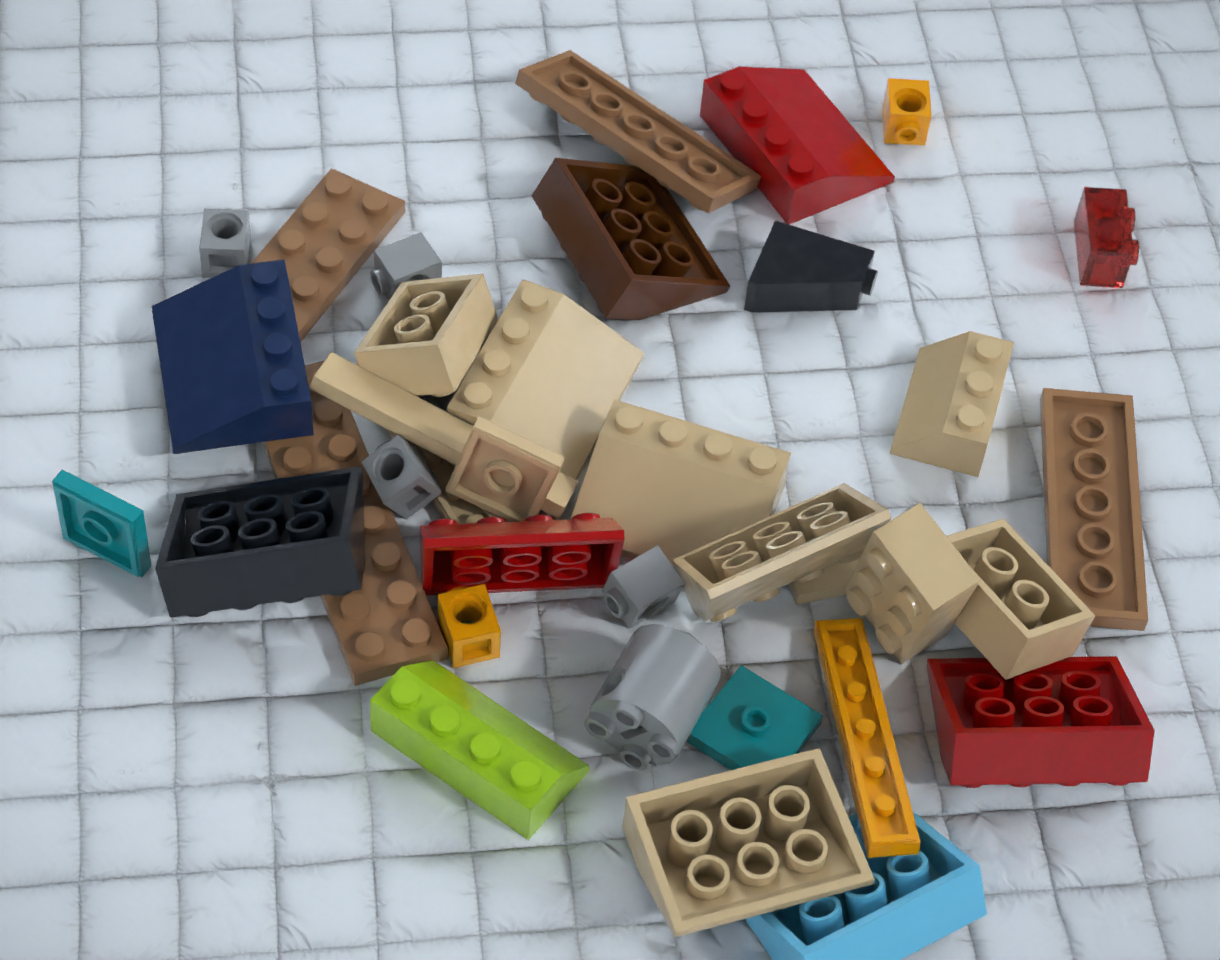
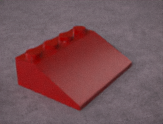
[700,66,895,225]
[419,513,625,596]
[927,656,1155,788]

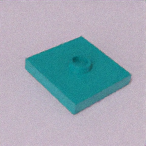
[52,469,152,578]
[686,665,823,770]

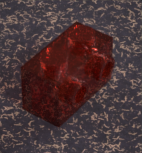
[1074,187,1139,288]

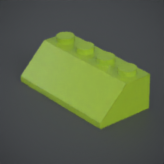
[370,660,590,840]

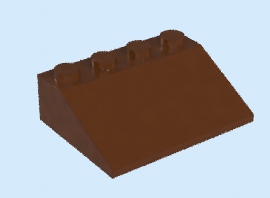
[531,158,731,320]

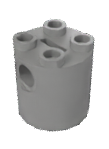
[584,624,721,770]

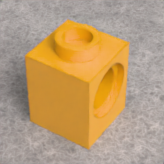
[882,78,932,146]
[437,584,501,668]

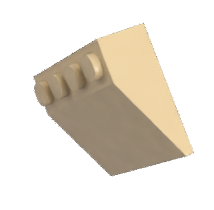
[447,279,644,480]
[571,399,791,570]
[672,483,891,622]
[622,748,875,937]

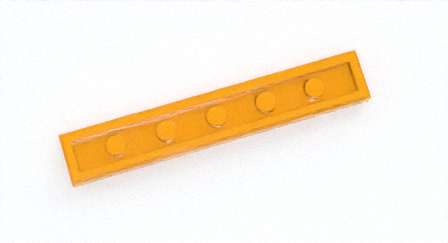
[814,618,921,858]

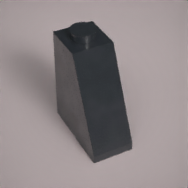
[744,220,878,313]

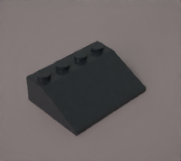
[155,466,365,618]

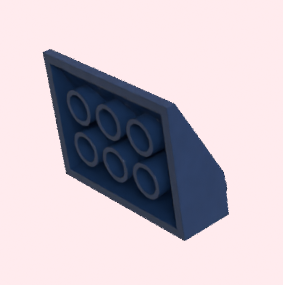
[151,259,314,454]

